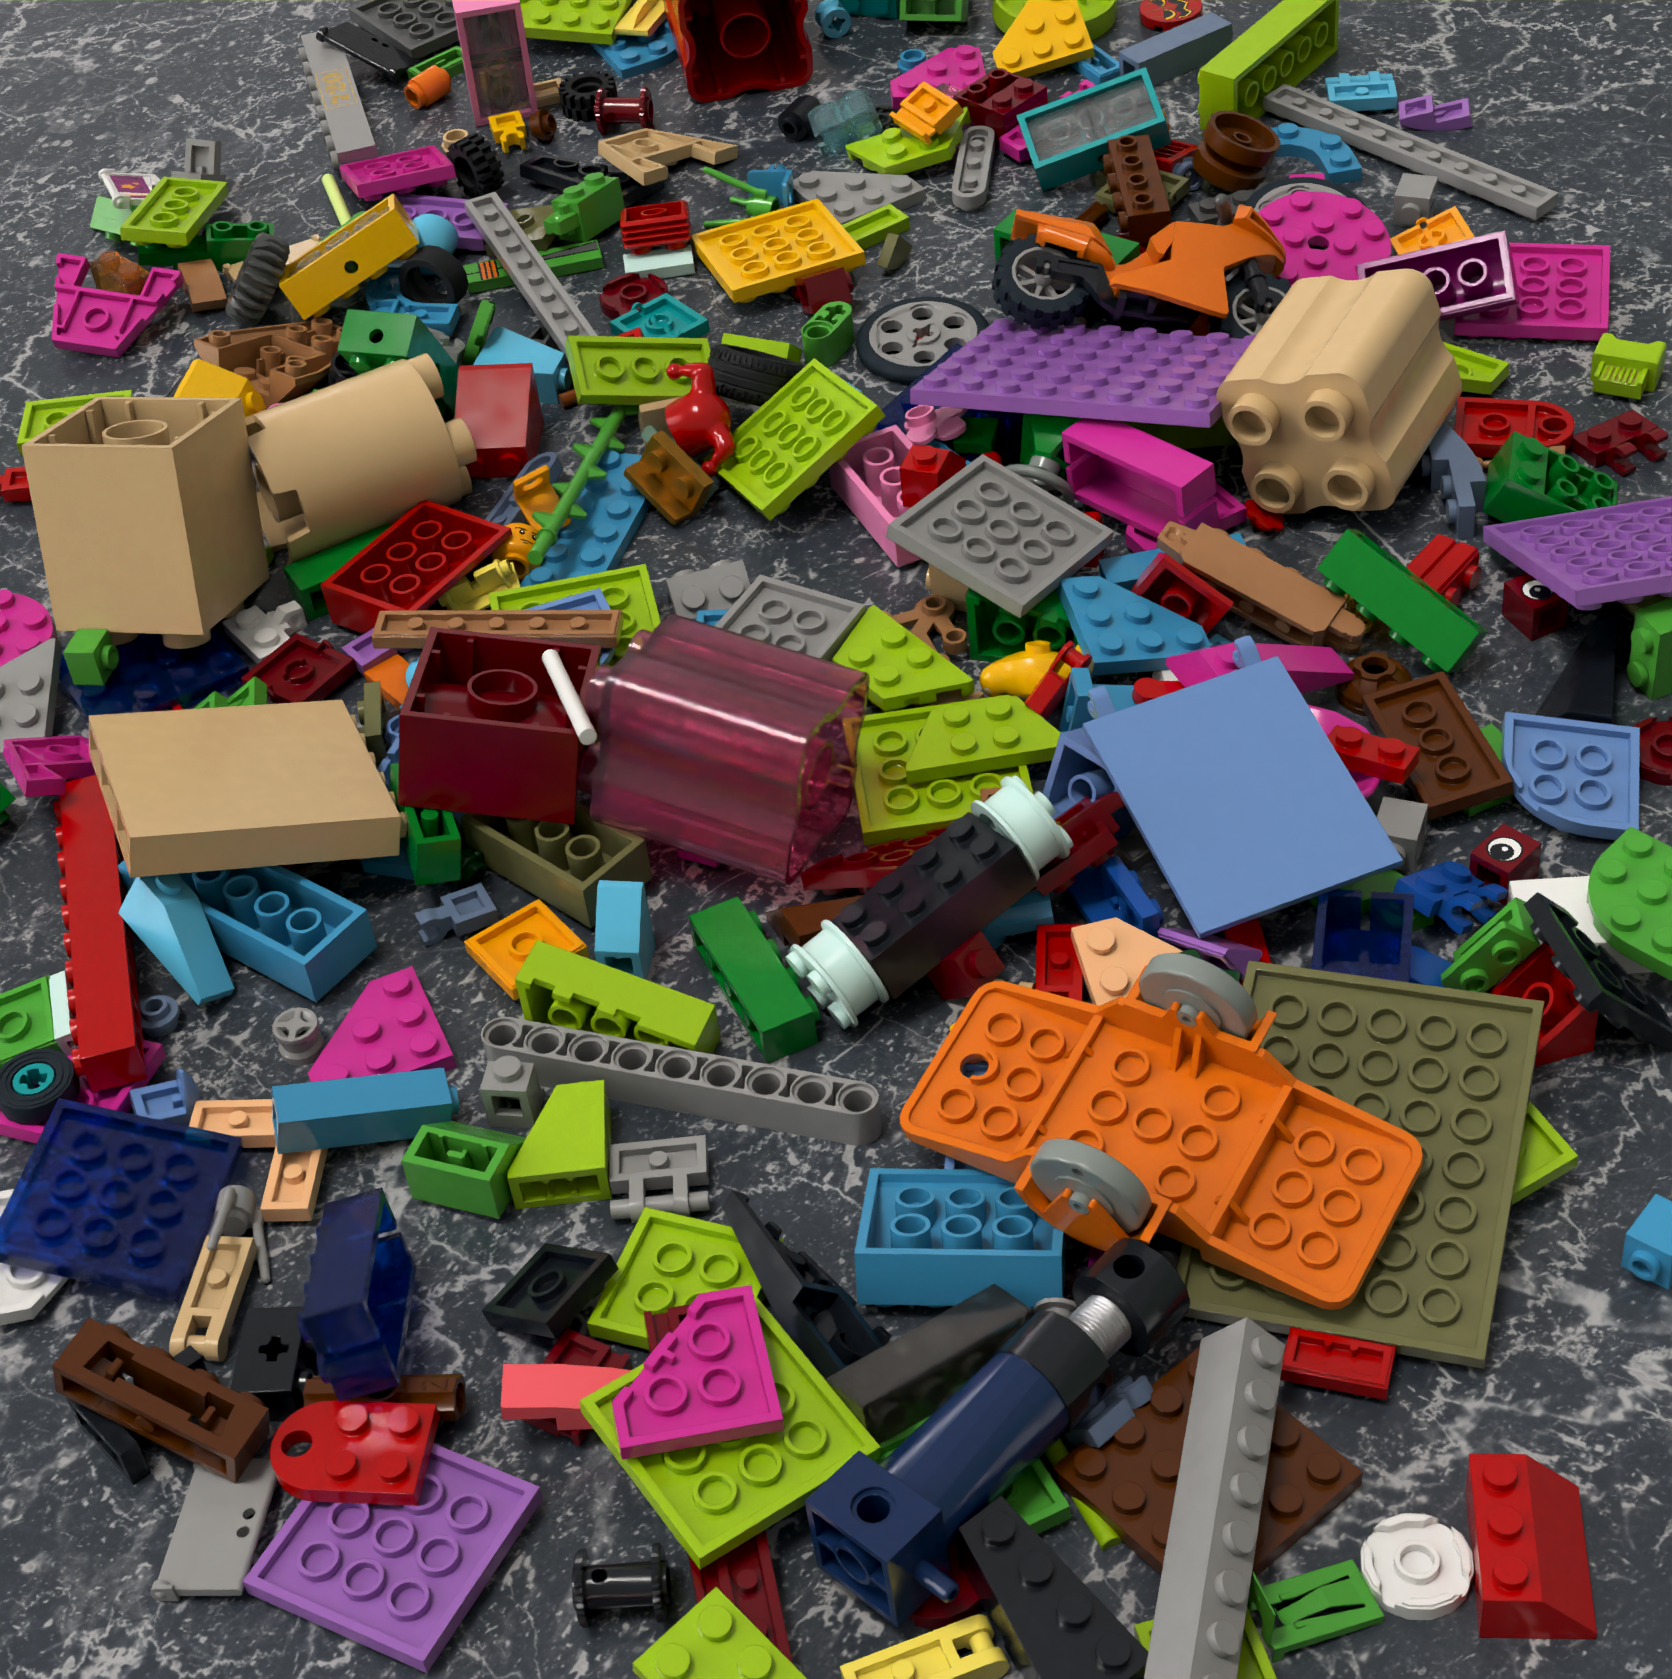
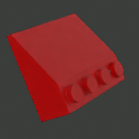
[320,500,512,633]

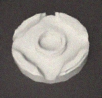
[1360,1513,1474,1620]

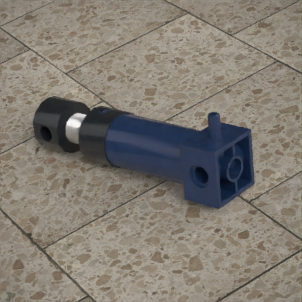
[805,1238,1191,1628]

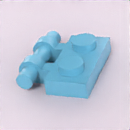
[1325,71,1397,112]

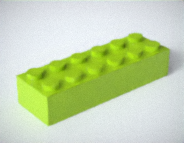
[1197,0,1339,131]

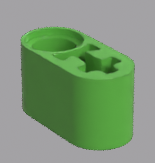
[801,301,855,368]

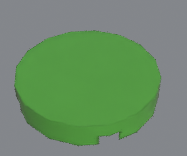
[462,299,496,366]

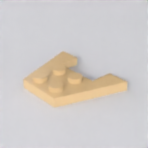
[598,128,738,186]

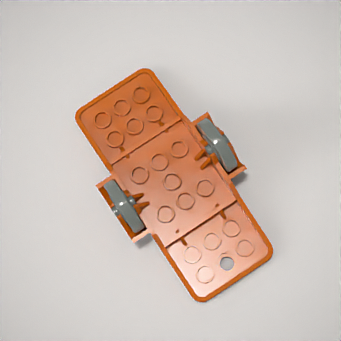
[900,953,1423,1310]

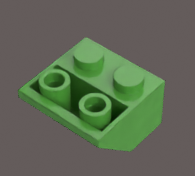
[401,1121,526,1219]

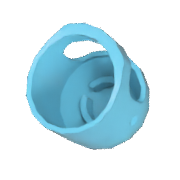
[404,214,459,276]

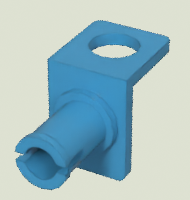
[747,164,795,208]

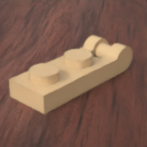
[169,1235,257,1362]

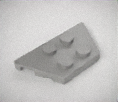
[0,638,62,761]

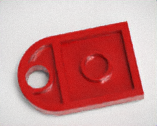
[1454,397,1575,457]
[270,1400,440,1506]

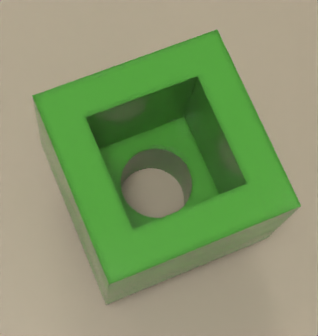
[63,629,119,686]

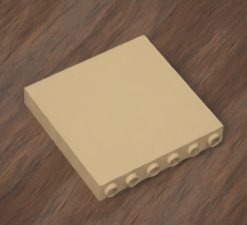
[88,700,407,878]

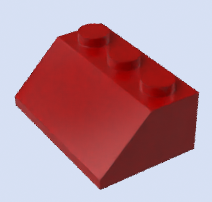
[1465,1454,1597,1640]

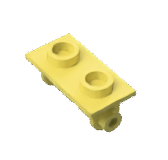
[438,559,521,610]

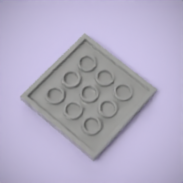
[886,454,1114,618]

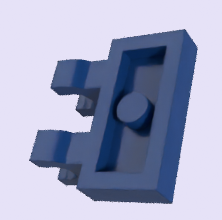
[1392,861,1509,935]

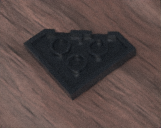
[1523,892,1672,1053]

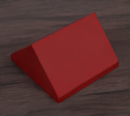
[1489,943,1598,1067]

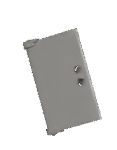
[150,1454,277,1601]

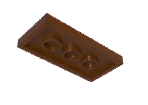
[1362,671,1513,820]

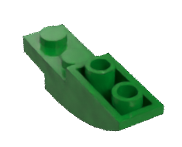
[138,220,275,271]

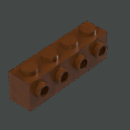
[1102,134,1171,245]

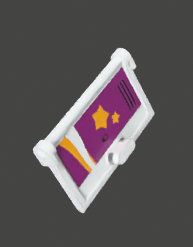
[98,168,160,209]

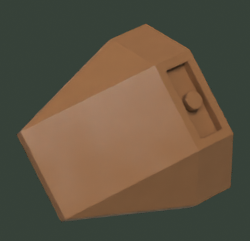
[194,318,343,409]

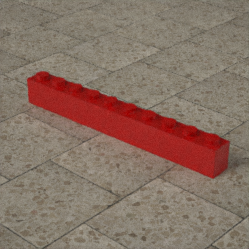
[53,775,148,1093]

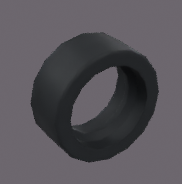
[398,245,469,304]

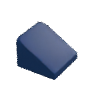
[1409,946,1453,988]

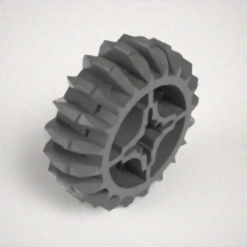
[226,232,290,327]

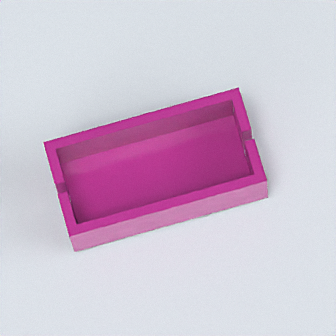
[1062,418,1219,538]

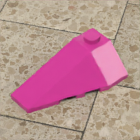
[1165,642,1355,694]

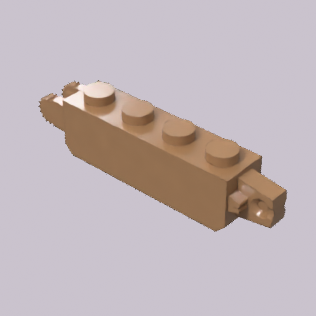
[1156,521,1366,655]

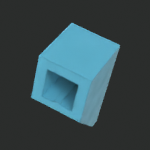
[594,880,656,980]

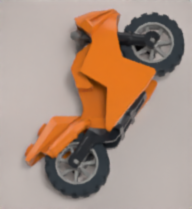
[992,193,1291,339]

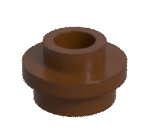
[529,109,557,142]

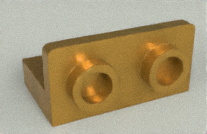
[623,430,714,525]

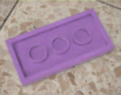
[379,192,509,252]

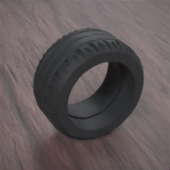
[707,344,803,407]

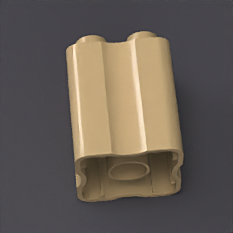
[1216,269,1462,514]

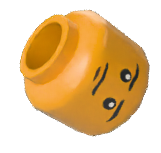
[491,523,541,580]

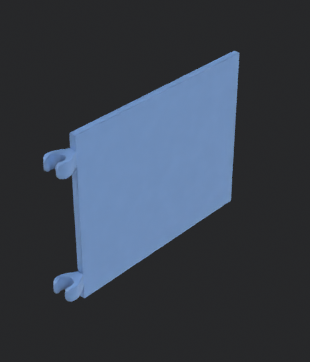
[1083,636,1403,939]

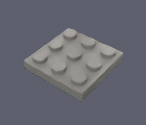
[697,574,866,691]

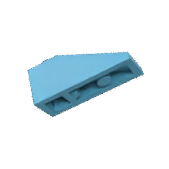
[118,874,235,1005]

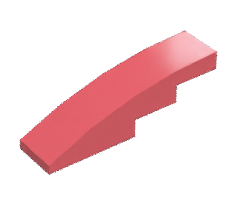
[501,1364,631,1430]

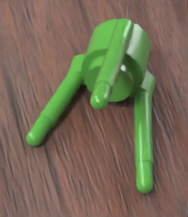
[703,166,780,228]

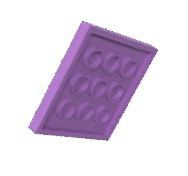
[242,1443,543,1673]

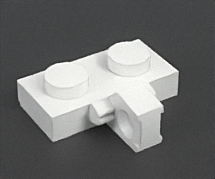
[222,600,307,664]

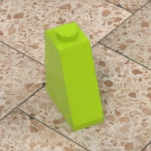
[507,1080,612,1209]

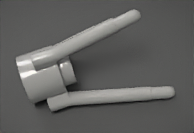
[192,1185,271,1284]

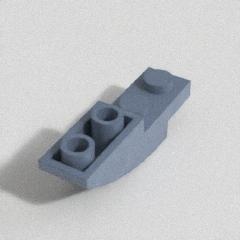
[1419,422,1486,539]

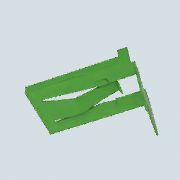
[1247,1559,1384,1663]

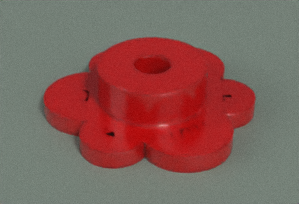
[1244,499,1285,532]

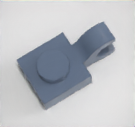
[415,883,499,946]

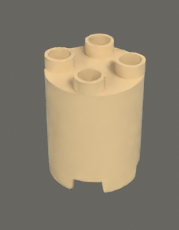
[245,353,477,565]

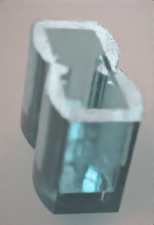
[807,88,883,155]

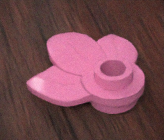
[904,405,968,446]

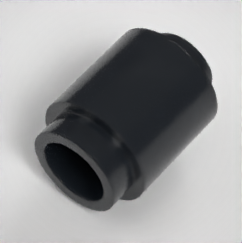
[778,95,823,141]

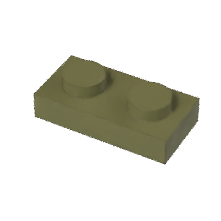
[357,681,388,767]

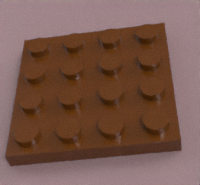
[1052,1346,1363,1577]

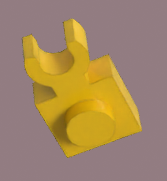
[488,110,527,153]

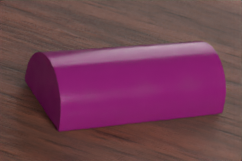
[1357,230,1519,322]

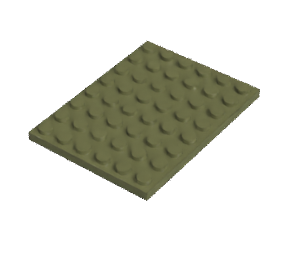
[1177,960,1544,1369]

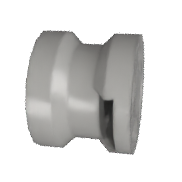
[272,1007,325,1066]

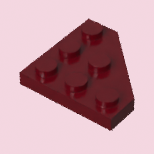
[800,827,948,895]

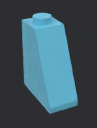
[473,327,572,404]

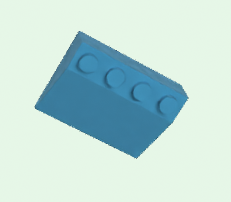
[854,1168,1067,1309]

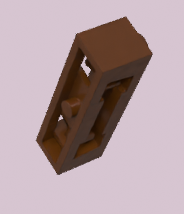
[52,1318,270,1484]

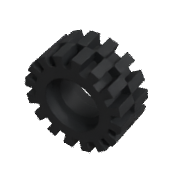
[558,70,618,122]
[447,133,504,199]

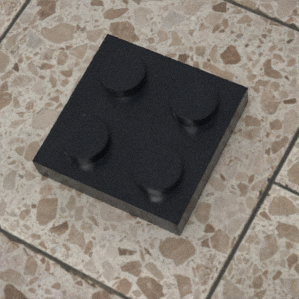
[482,1243,619,1338]

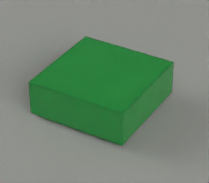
[953,417,1001,454]

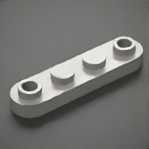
[952,125,995,211]

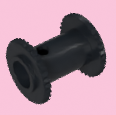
[572,1543,671,1628]

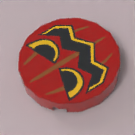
[1139,0,1203,32]

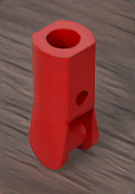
[1024,641,1093,719]

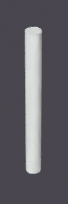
[542,649,597,745]

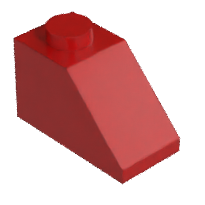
[899,445,966,508]

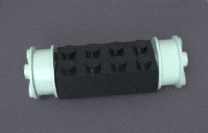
[785,775,1074,1029]

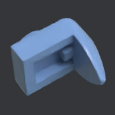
[130,1069,201,1136]

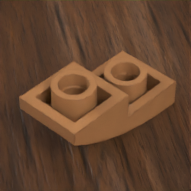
[177,258,227,312]

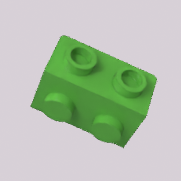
[1440,897,1540,993]

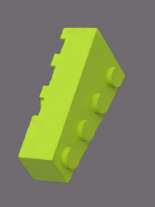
[515,940,721,1054]

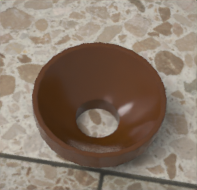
[1335,651,1412,716]

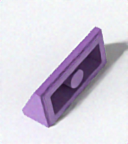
[1157,927,1263,980]

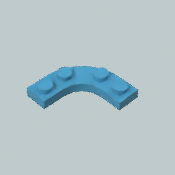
[1271,123,1362,184]
[365,264,461,335]

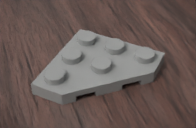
[793,171,926,225]

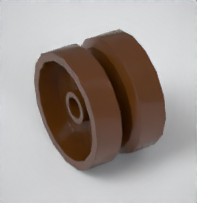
[1192,111,1281,192]

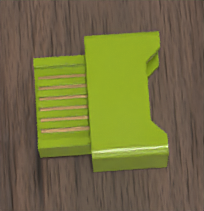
[1590,333,1667,399]

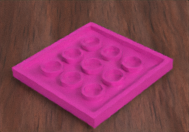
[1454,242,1611,342]

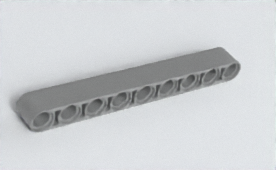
[481,1017,883,1146]

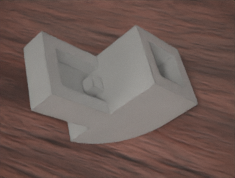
[171,138,226,182]

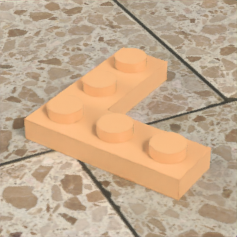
[186,1099,328,1222]

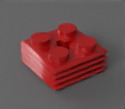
[620,200,691,255]

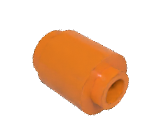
[404,65,451,109]

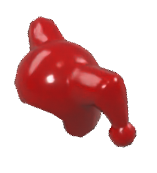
[665,362,735,477]

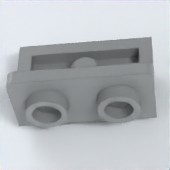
[666,559,751,628]

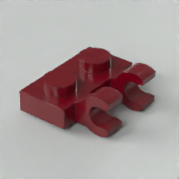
[1570,409,1669,476]

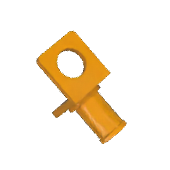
[513,465,571,531]

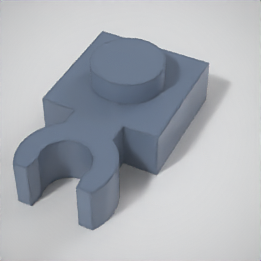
[1064,1375,1154,1448]

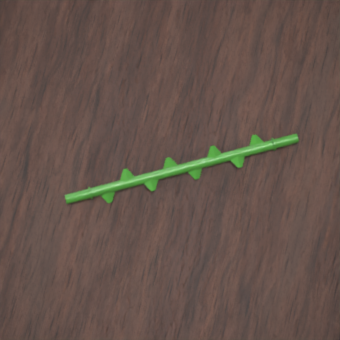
[527,405,639,565]

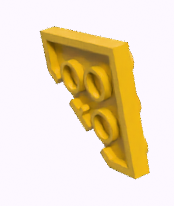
[992,0,1095,78]

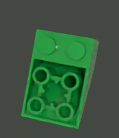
[1483,431,1618,523]

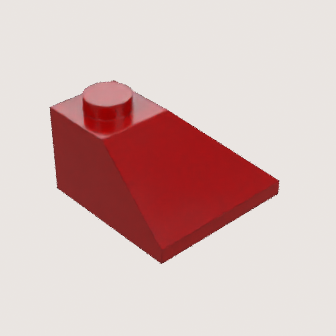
[1131,552,1234,634]

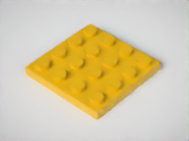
[690,198,866,303]

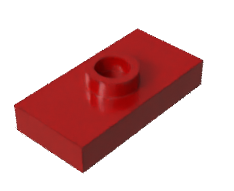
[1280,1327,1396,1400]

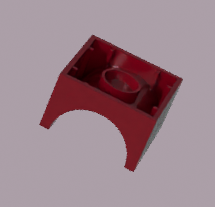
[398,627,601,825]

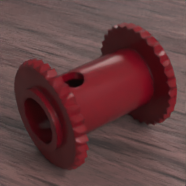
[594,87,654,134]

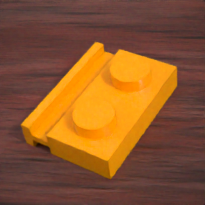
[889,81,964,145]

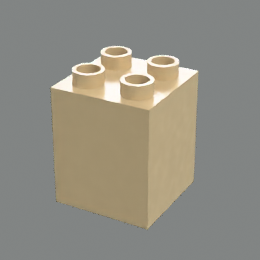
[21,397,269,649]

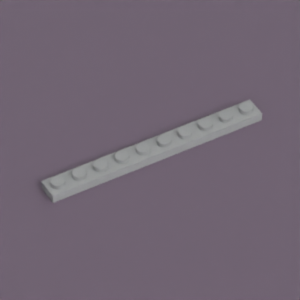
[1263,84,1559,220]
[464,192,598,360]

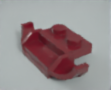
[1031,791,1125,897]

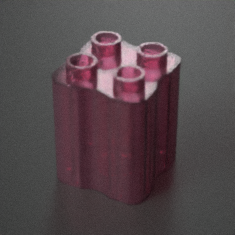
[578,614,870,885]

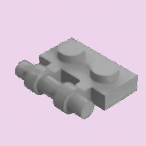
[609,1135,710,1223]

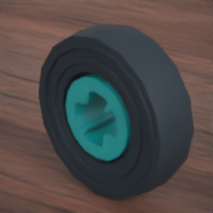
[0,1049,80,1124]

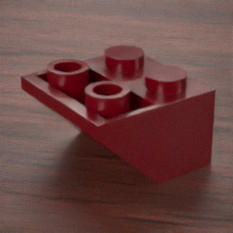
[954,68,1048,148]

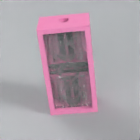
[452,0,538,127]

